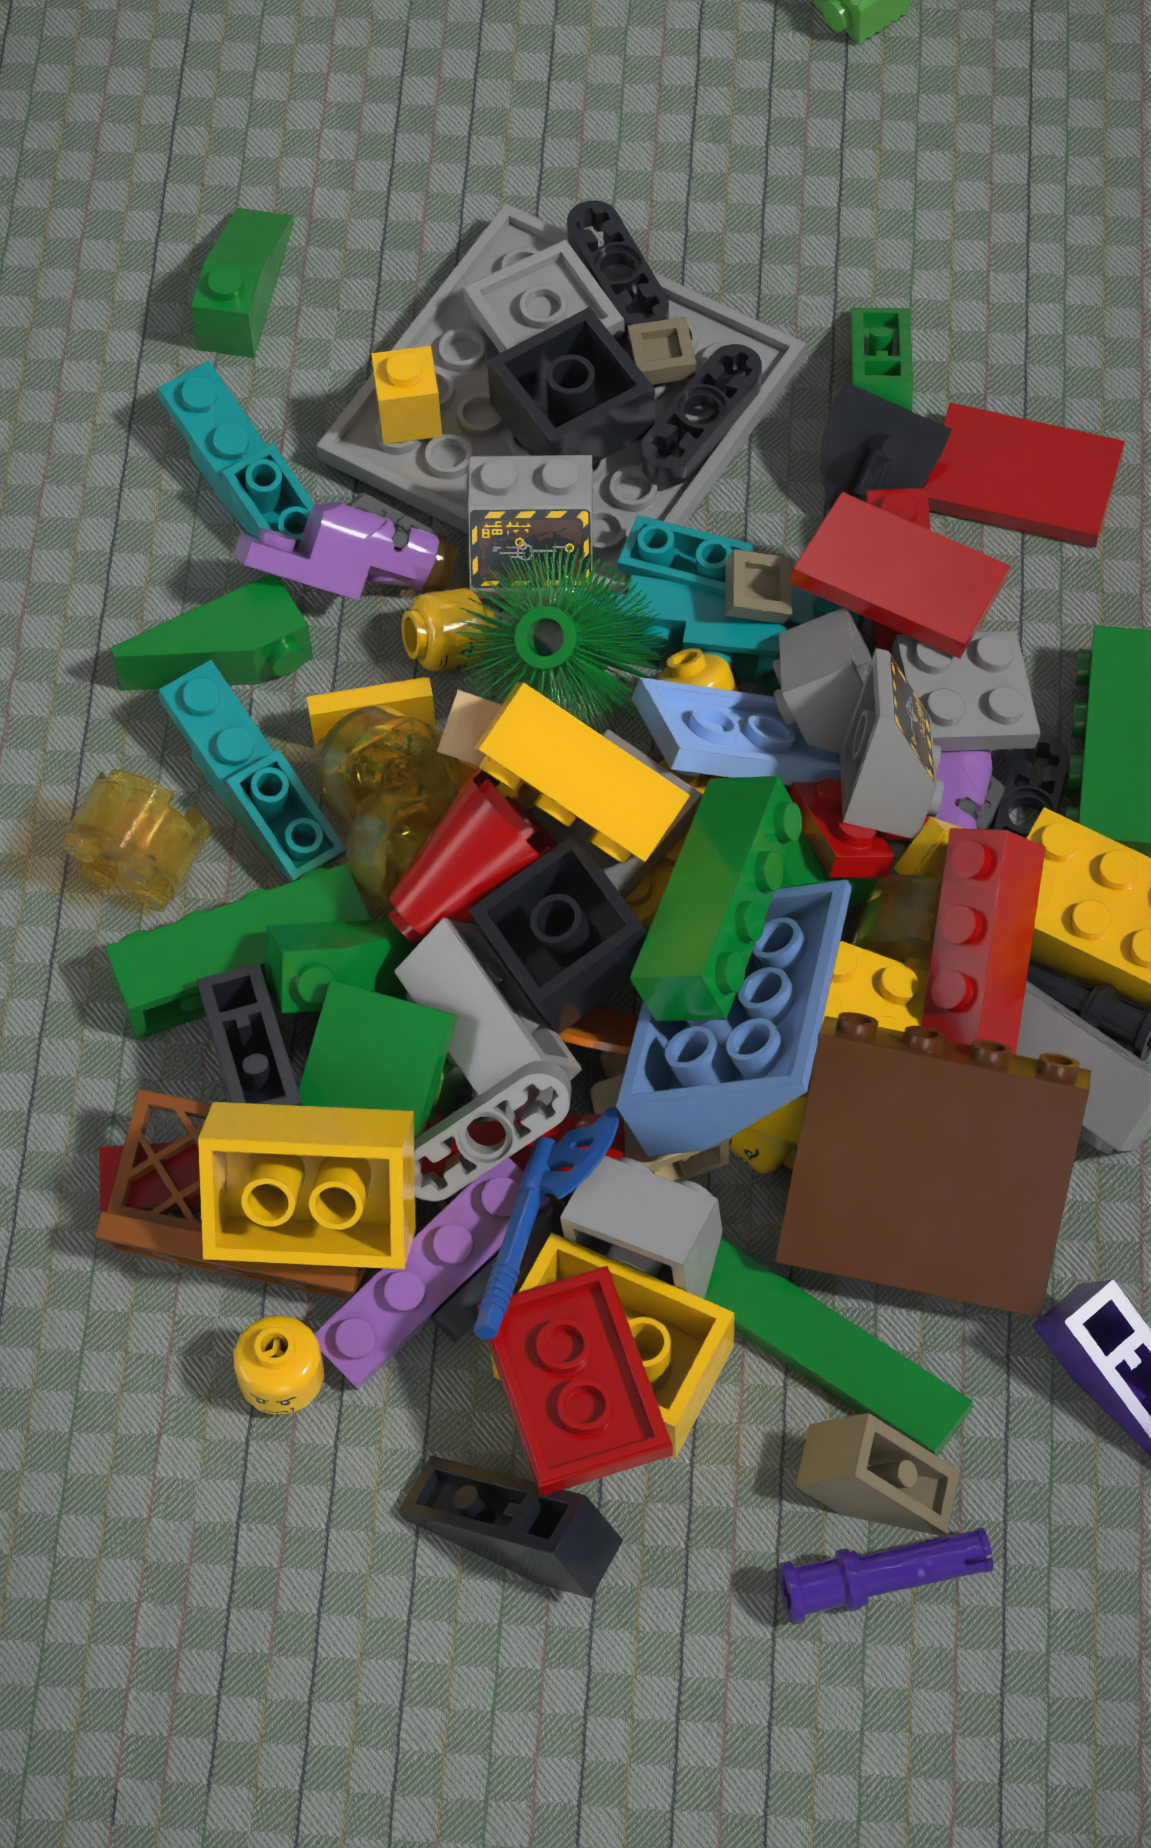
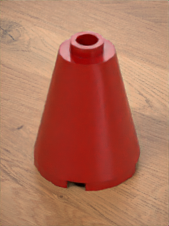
[388,768,558,943]

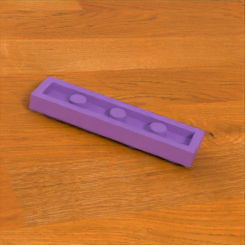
[314,1157,551,1389]

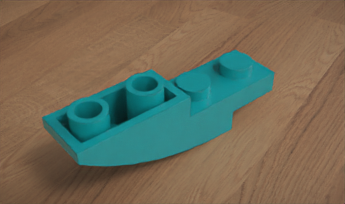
[158,360,315,550]
[617,514,865,630]
[569,575,788,689]
[158,660,347,882]

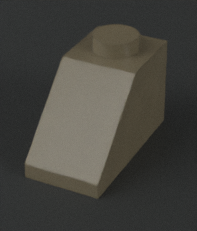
[795,1413,960,1535]

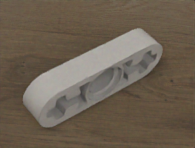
[414,1061,572,1201]

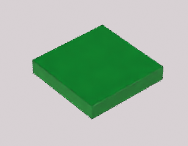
[298,980,458,1139]

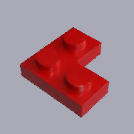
[789,779,929,878]

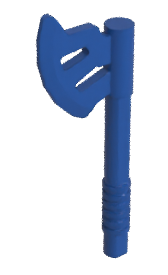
[474,1107,619,1340]

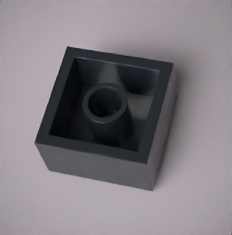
[487,307,655,465]
[469,832,648,1034]

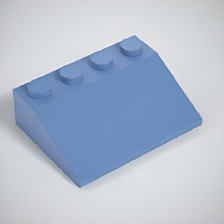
[616,879,852,1157]

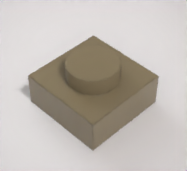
[627,317,696,385]
[725,549,792,624]

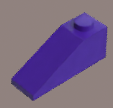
[1032,1280,1151,1457]

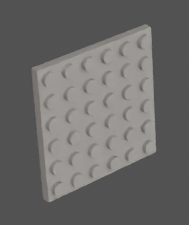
[316,204,806,594]

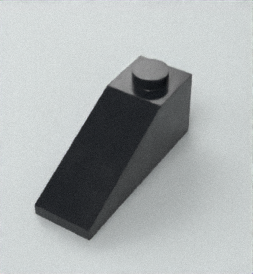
[197,963,303,1106]
[398,1456,623,1598]

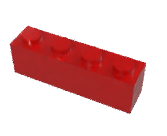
[921,828,1046,1055]

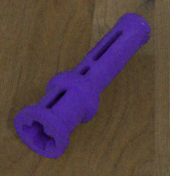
[778,1527,994,1625]

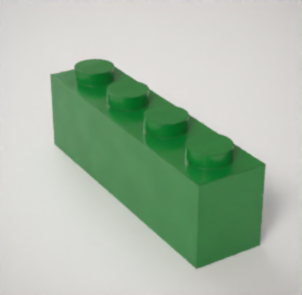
[1065,625,1151,858]
[630,776,802,1021]
[105,863,371,1040]

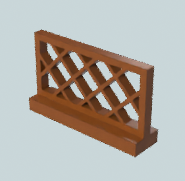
[95,1089,368,1301]

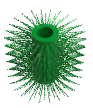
[455,543,668,734]

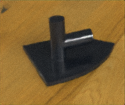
[821,381,952,510]

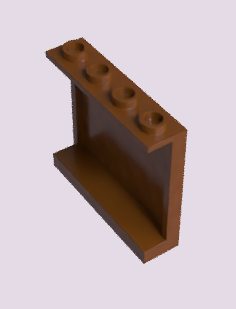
[775,1012,1091,1318]

